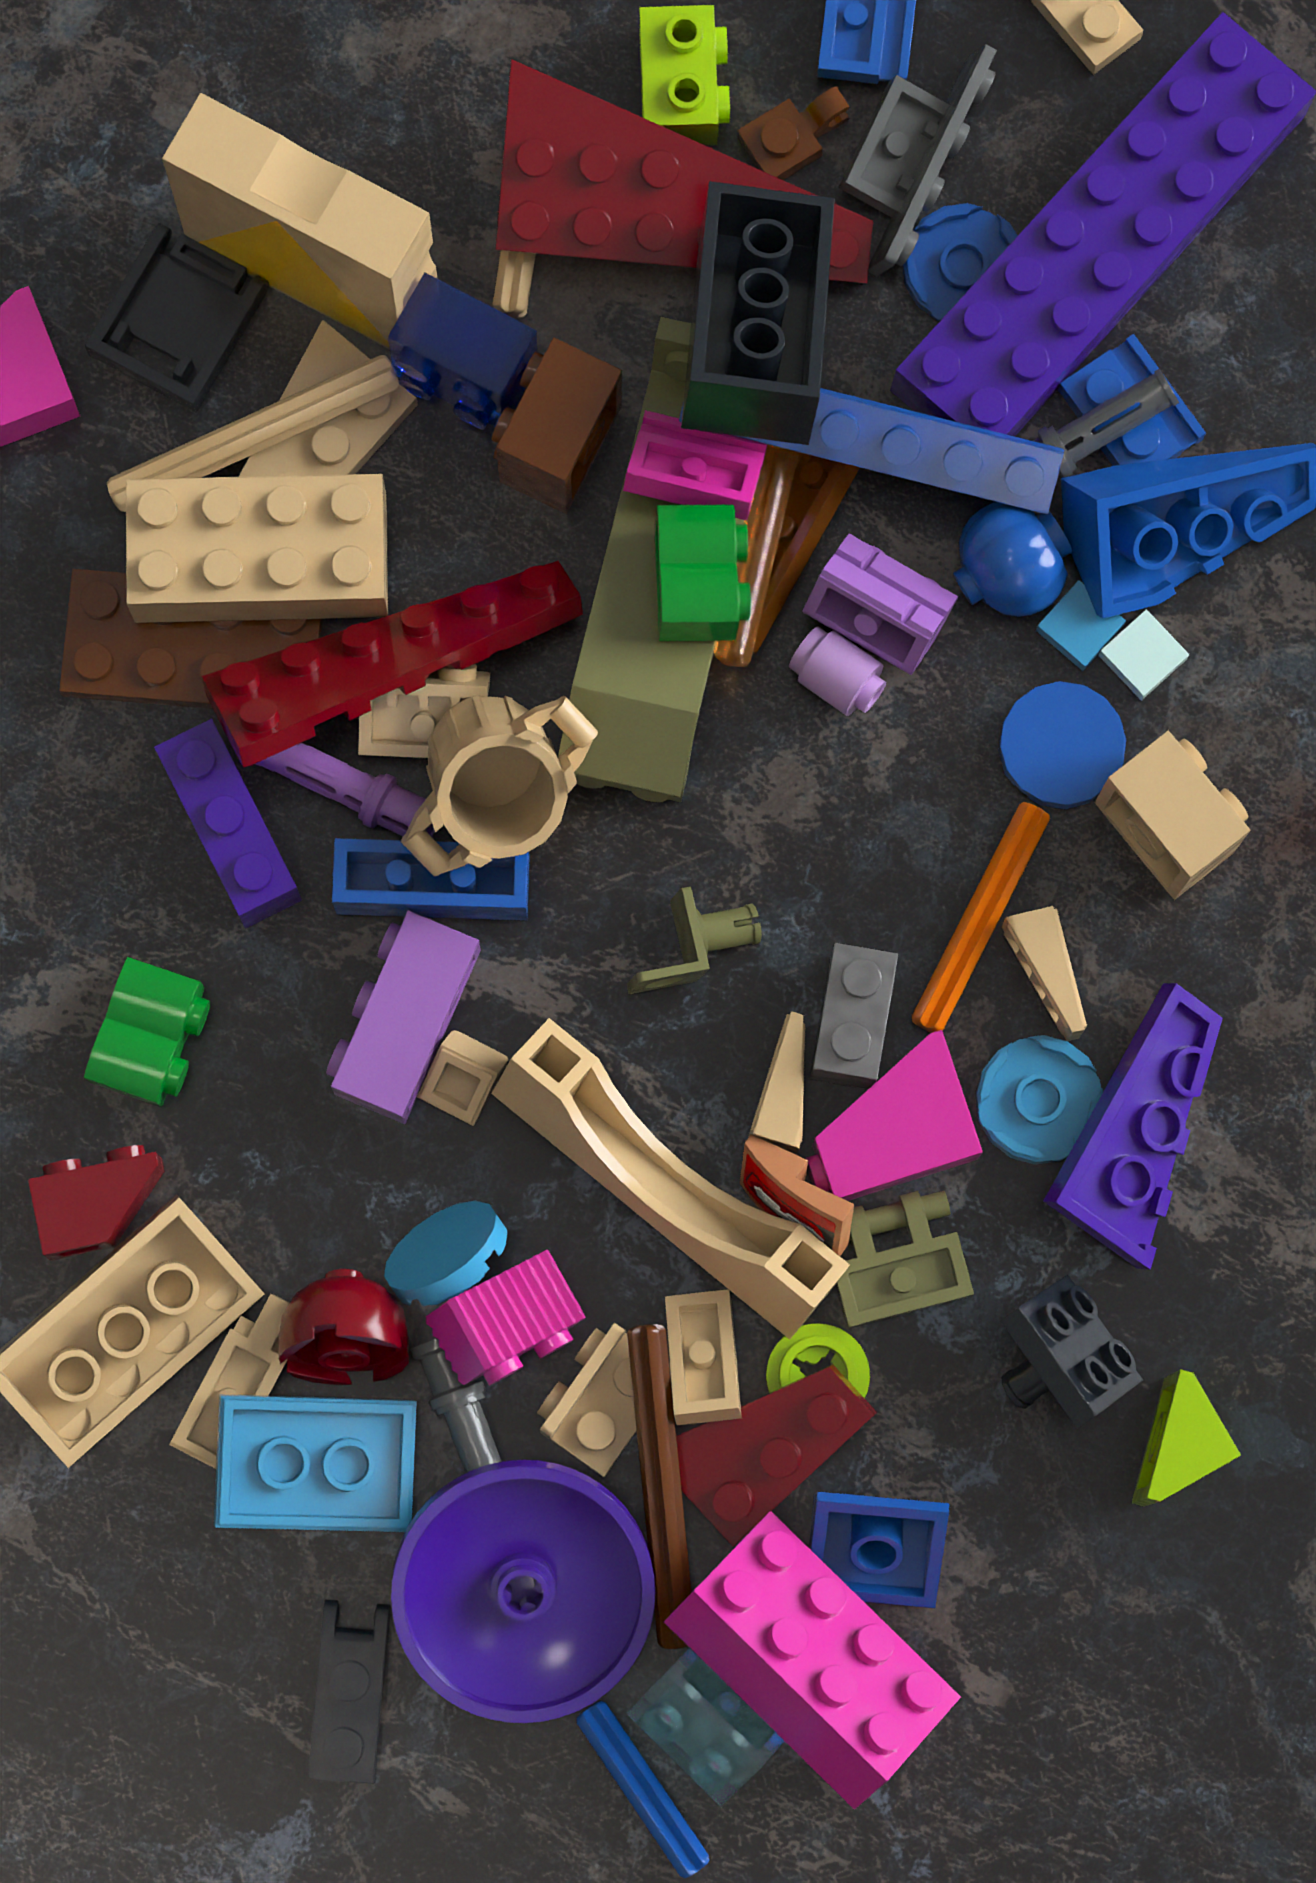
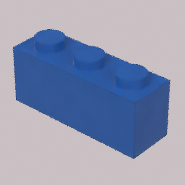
[332,838,530,920]

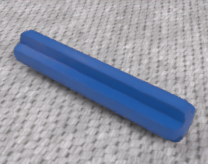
[577,1701,710,1878]

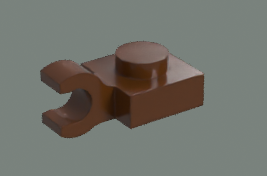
[737,87,849,180]

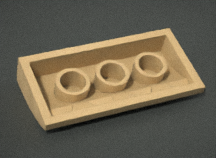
[0,1194,264,1468]

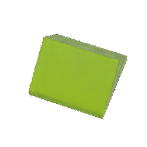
[1132,1369,1241,1506]

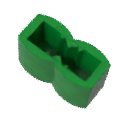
[654,505,751,641]
[84,957,210,1107]

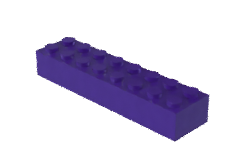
[890,12,1316,437]

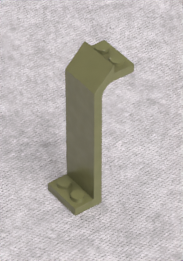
[558,317,745,802]

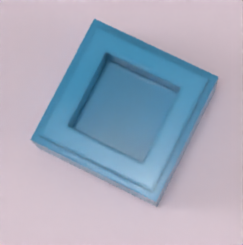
[1036,580,1126,671]

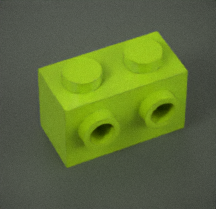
[639,5,730,145]

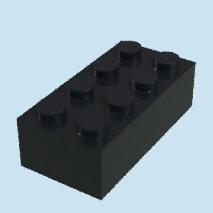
[681,181,835,445]

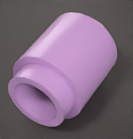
[789,626,886,716]

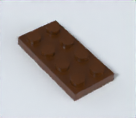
[59,569,323,709]

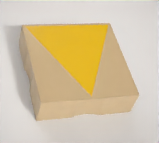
[162,93,439,357]

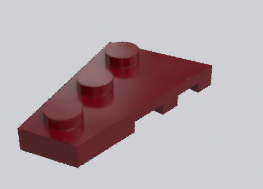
[676,1364,877,1547]

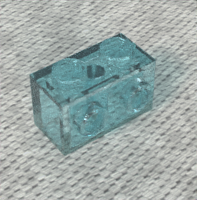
[626,1647,785,1807]

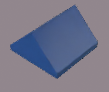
[809,1492,949,1608]

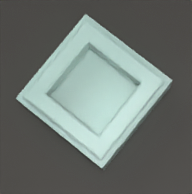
[1098,609,1190,700]

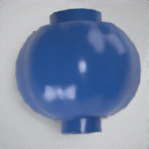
[953,502,1073,617]

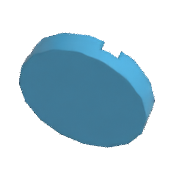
[975,1035,1103,1164]
[384,1201,507,1306]

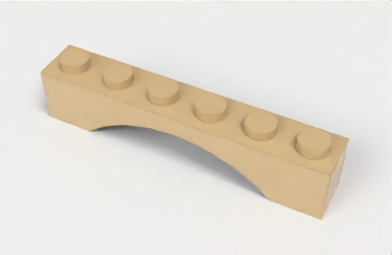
[491,1018,850,1339]

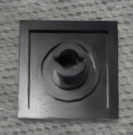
[1000,1274,1143,1429]

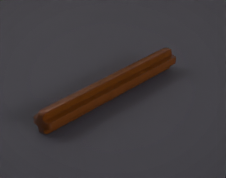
[627,1324,691,1649]

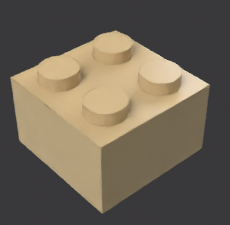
[1095,730,1251,900]

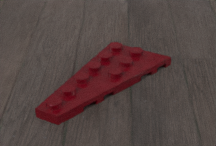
[495,59,873,283]

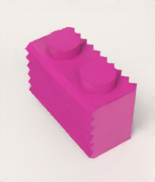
[426,1250,586,1386]

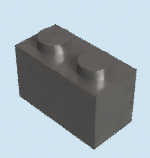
[810,943,898,1089]

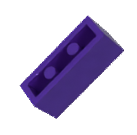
[154,719,302,929]

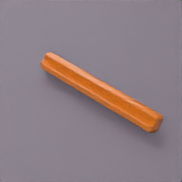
[912,802,1050,1033]

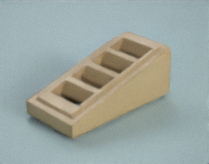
[1002,906,1087,1041]
[748,1011,805,1155]

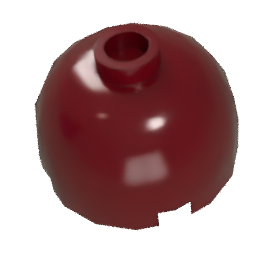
[278,1269,409,1385]

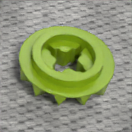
[766,1323,870,1398]

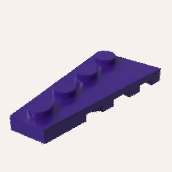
[1043,983,1223,1270]

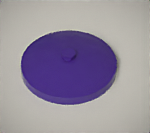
[391,1460,655,1723]

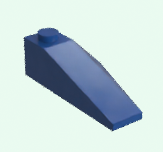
[1061,443,1316,618]

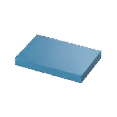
[214,1394,417,1532]

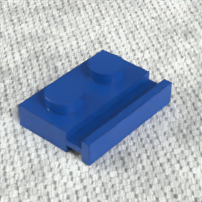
[817,0,916,84]
[1058,334,1206,466]

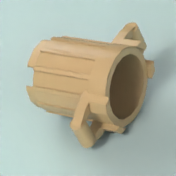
[401,695,598,877]

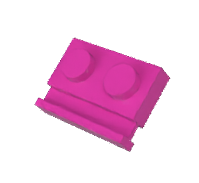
[623,410,767,521]

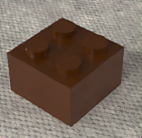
[491,337,622,514]

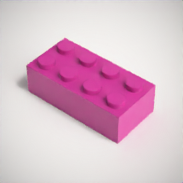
[664,1511,961,1810]

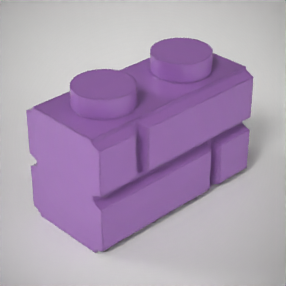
[803,533,958,675]

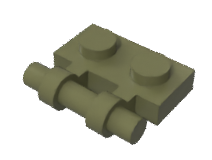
[836,1190,974,1329]

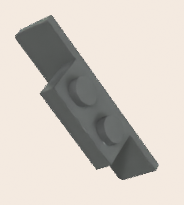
[838,44,996,277]

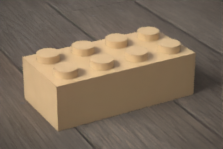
[126,474,388,623]

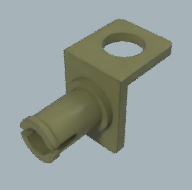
[626,887,762,994]

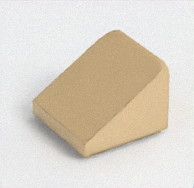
[417,1030,508,1126]

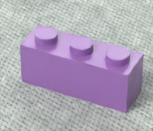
[326,910,481,1124]

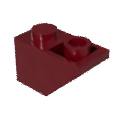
[28,1145,165,1261]

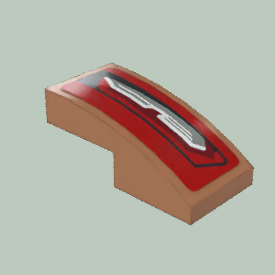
[740,1135,854,1256]

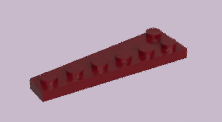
[202,561,583,768]

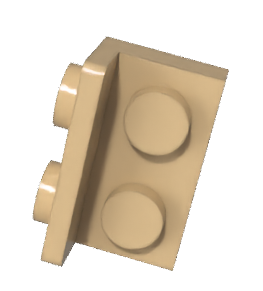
[358,664,490,758]
[537,1323,671,1477]

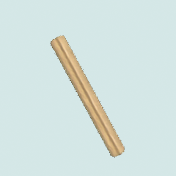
[107,355,399,512]

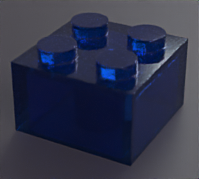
[388,272,538,429]

